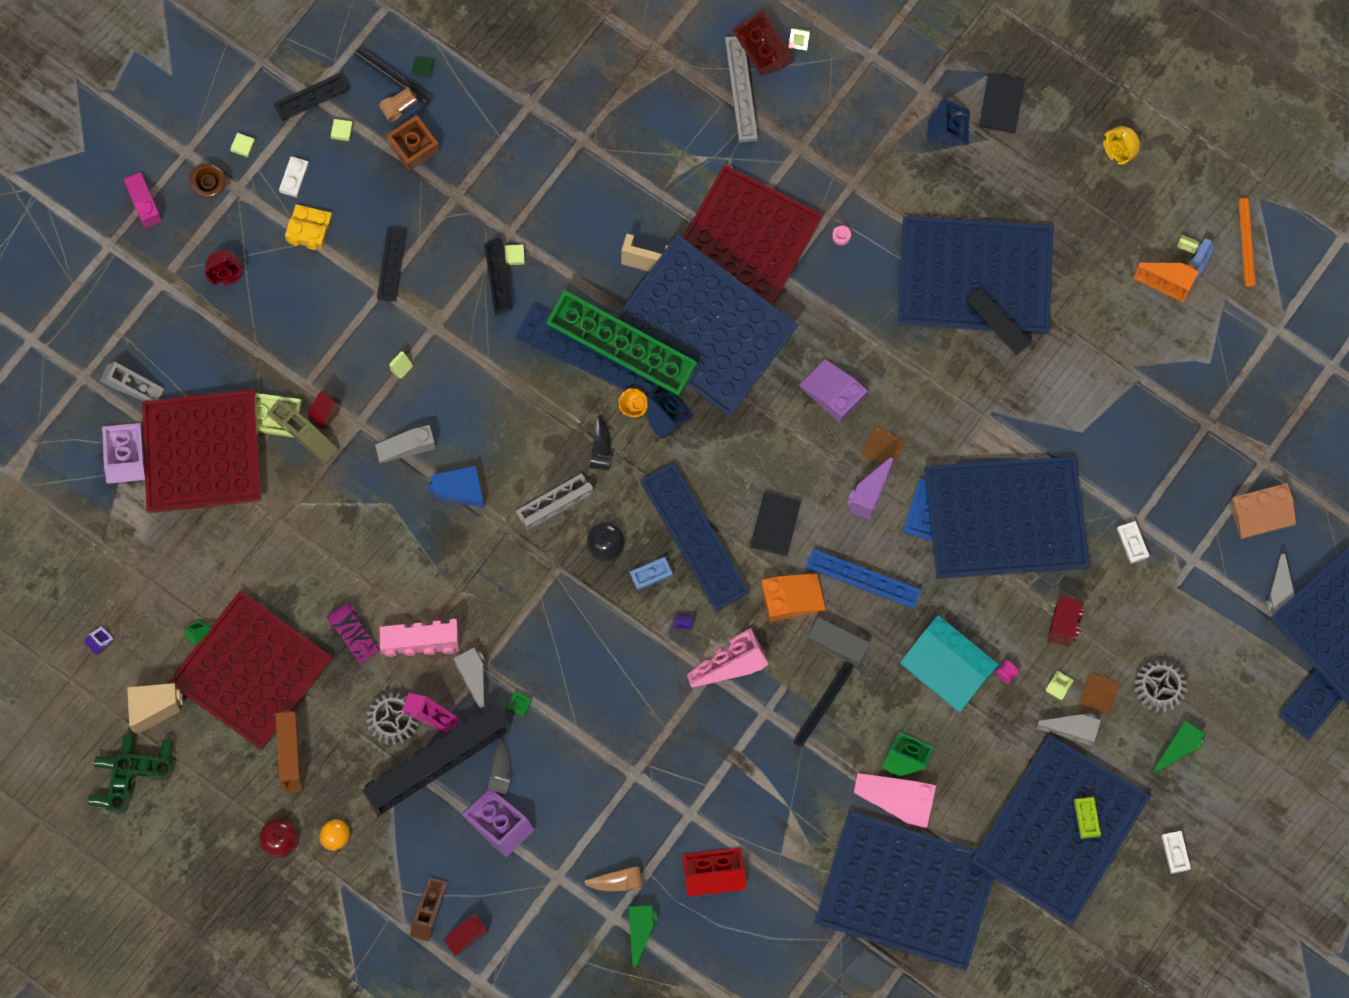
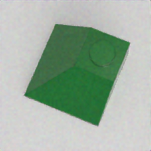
[882,731,935,776]

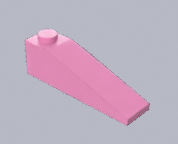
[687,628,769,688]
[854,773,936,828]

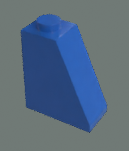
[428,466,484,508]

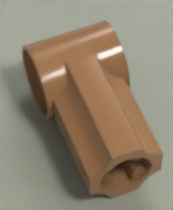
[379,87,418,122]

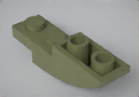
[267,399,338,464]

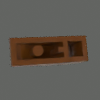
[410,877,448,942]

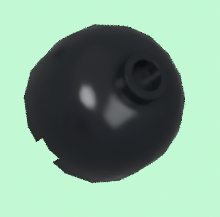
[587,522,625,562]

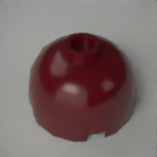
[205,250,243,286]
[259,819,299,859]

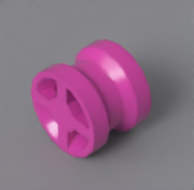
[995,660,1019,684]

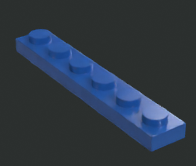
[806,549,921,609]

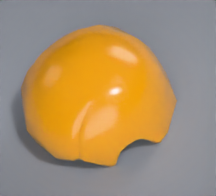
[618,388,648,418]
[319,819,351,851]

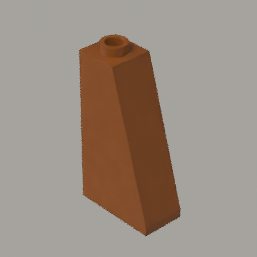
[275,710,303,792]

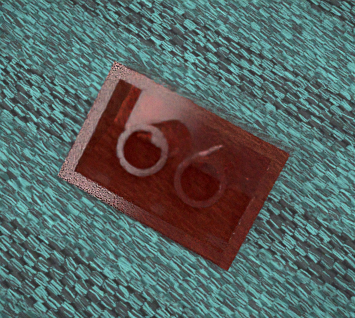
[732,11,794,76]

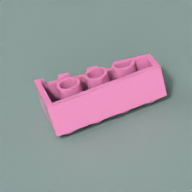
[380,619,459,657]

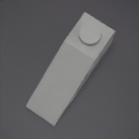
[100,362,164,401]
[375,425,435,463]
[1266,554,1295,616]
[453,648,485,711]
[1036,714,1101,746]

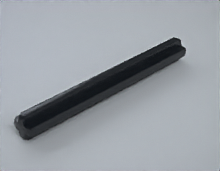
[355,48,432,106]
[793,664,853,748]

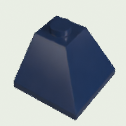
[927,99,969,146]
[647,390,694,439]

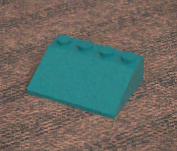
[900,615,999,713]

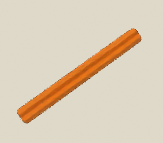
[1239,198,1256,287]

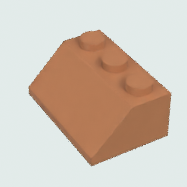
[1229,483,1296,539]

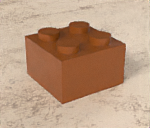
[386,115,439,172]

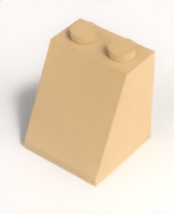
[127,683,183,734]

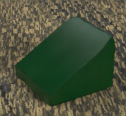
[412,57,434,77]

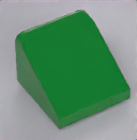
[184,620,211,645]

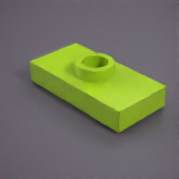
[1074,797,1101,839]

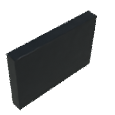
[979,74,1025,134]
[750,492,801,557]

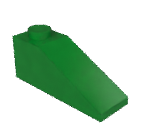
[1152,721,1205,775]
[628,905,657,969]

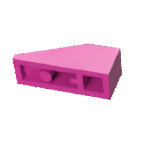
[123,172,162,229]
[402,693,460,735]

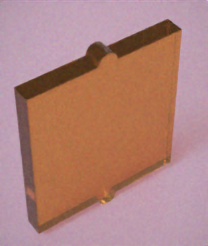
[861,427,905,465]
[1079,673,1120,715]

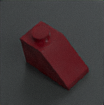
[307,391,338,431]
[444,914,488,956]

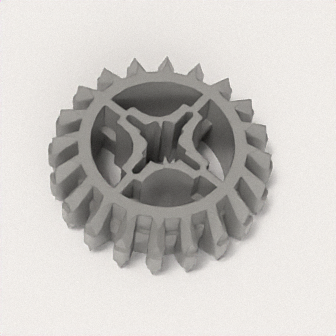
[1134,660,1187,712]
[366,693,419,745]

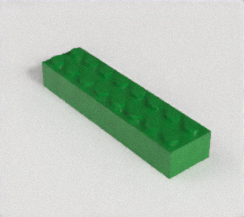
[546,290,699,398]

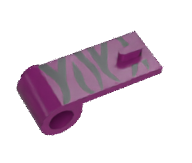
[326,603,379,664]

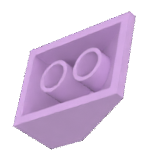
[102,423,145,484]

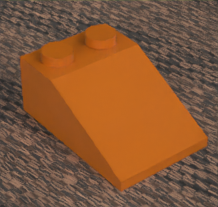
[1133,263,1199,303]
[761,574,826,623]

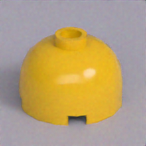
[1103,126,1140,165]

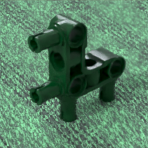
[88,735,174,814]

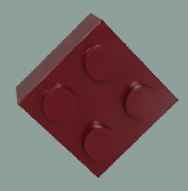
[1047,595,1085,647]

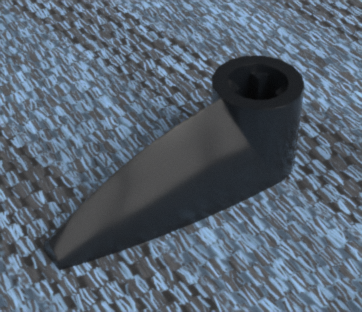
[590,417,611,471]

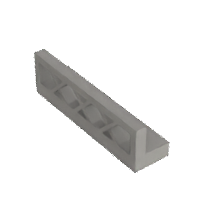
[516,473,593,531]

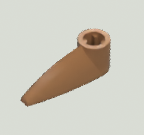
[585,867,644,891]

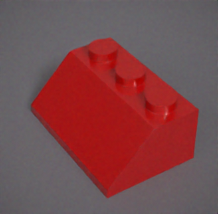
[682,848,746,897]

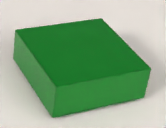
[506,691,532,718]

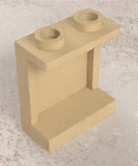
[621,234,669,272]

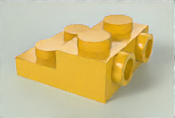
[285,205,332,250]

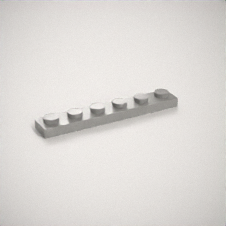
[725,36,758,143]

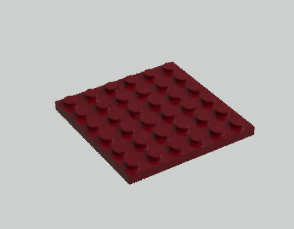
[682,165,823,305]
[142,390,261,513]
[168,591,333,751]

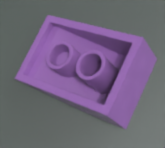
[799,359,868,424]
[847,458,894,521]
[462,790,534,858]

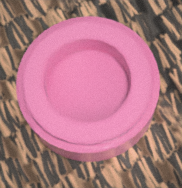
[832,226,851,245]

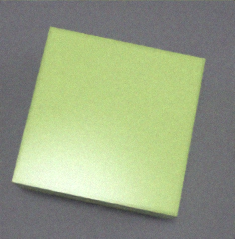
[331,119,353,141]
[230,133,255,157]
[505,245,525,266]

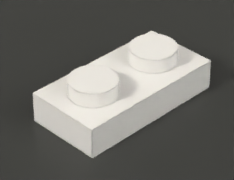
[279,157,309,197]
[1117,521,1149,564]
[1161,831,1191,874]

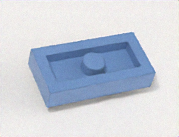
[1189,238,1215,280]
[630,557,673,591]

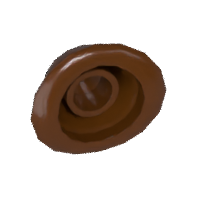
[189,163,226,198]

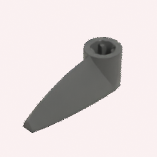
[486,738,510,794]

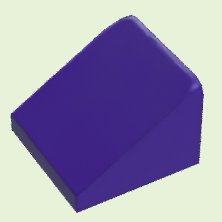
[673,614,693,629]
[84,626,114,655]

